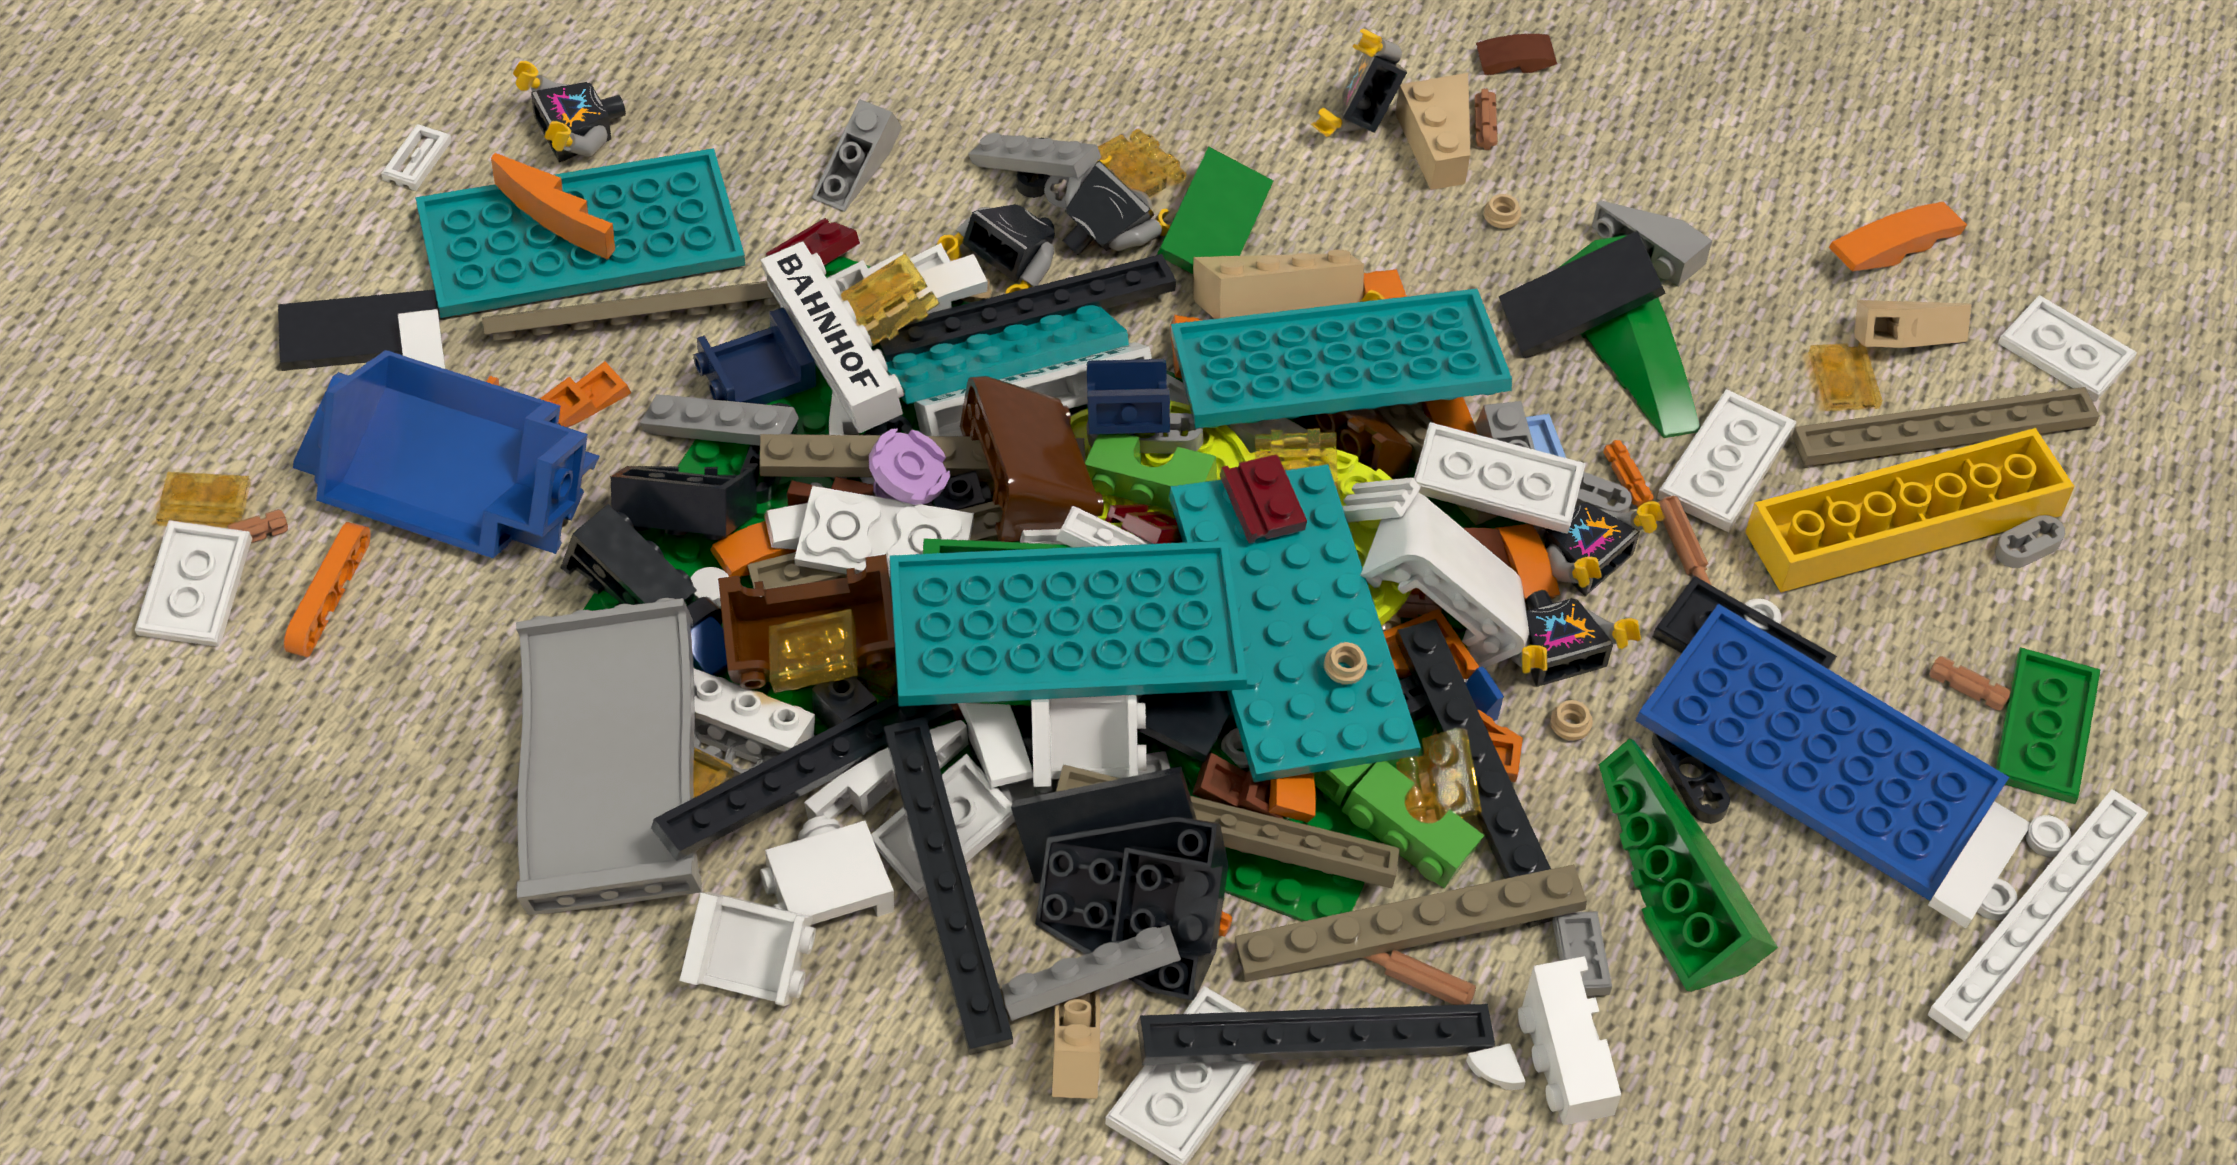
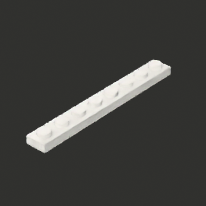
[1928,789,2148,1041]

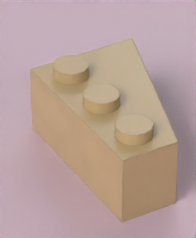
[1395,73,1471,190]

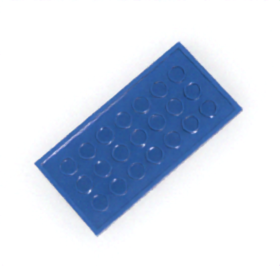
[1635,604,2009,901]

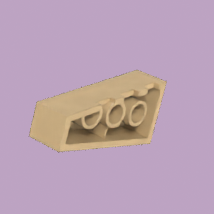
[1193,250,1364,319]

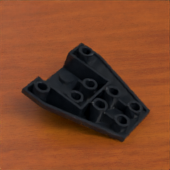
[1035,816,1229,1000]

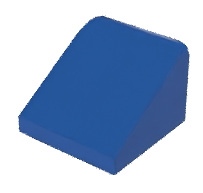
[691,616,727,676]
[1465,666,1504,721]

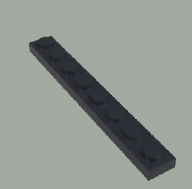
[873,254,1176,362]
[1395,619,1553,928]
[651,694,953,861]
[884,717,1013,1055]
[1137,1004,1495,1065]

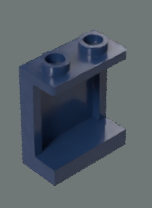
[693,307,816,405]
[1086,359,1170,434]

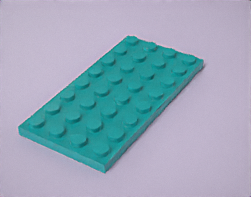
[415,148,745,318]
[1171,288,1512,429]
[1169,464,1421,782]
[890,541,1248,706]

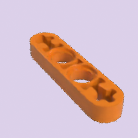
[284,522,371,657]

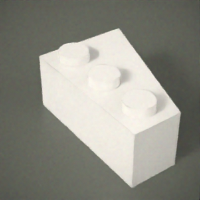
[1518,956,1621,1126]

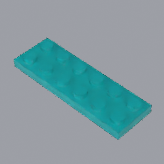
[886,305,1129,404]

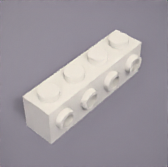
[693,668,815,763]

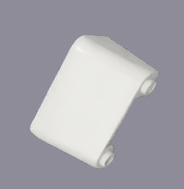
[1360,493,1529,668]

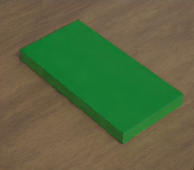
[1156,146,1274,274]
[1995,647,2101,804]

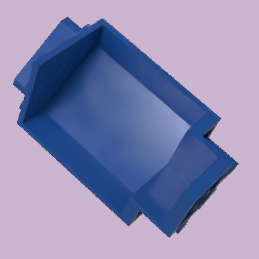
[293,350,600,558]

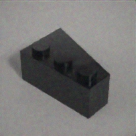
[610,466,757,540]
[560,504,697,606]

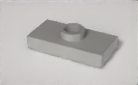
[1552,911,1612,996]

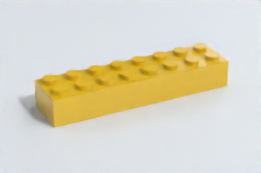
[1745,428,2075,593]

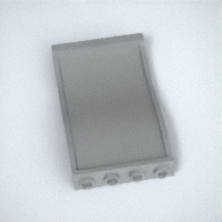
[516,598,702,915]

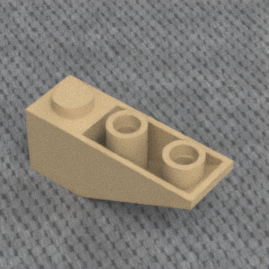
[1854,300,1971,348]
[1052,989,1100,1099]

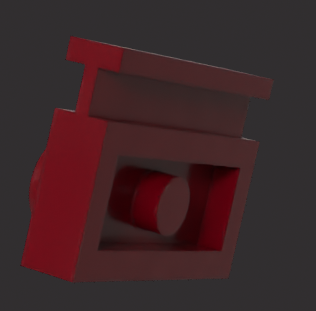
[766,218,860,265]
[1220,454,1307,543]
[1105,504,1183,544]

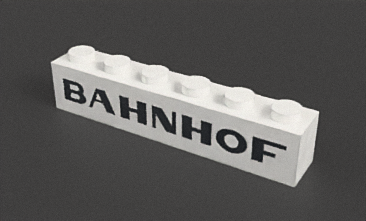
[760,241,904,433]
[914,342,1152,436]

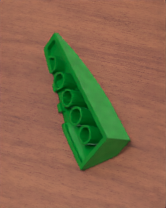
[1558,235,1701,438]
[1598,738,1778,992]

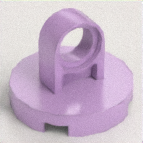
[869,429,950,505]

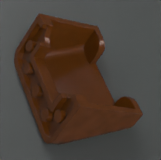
[959,376,1104,542]
[718,554,896,689]

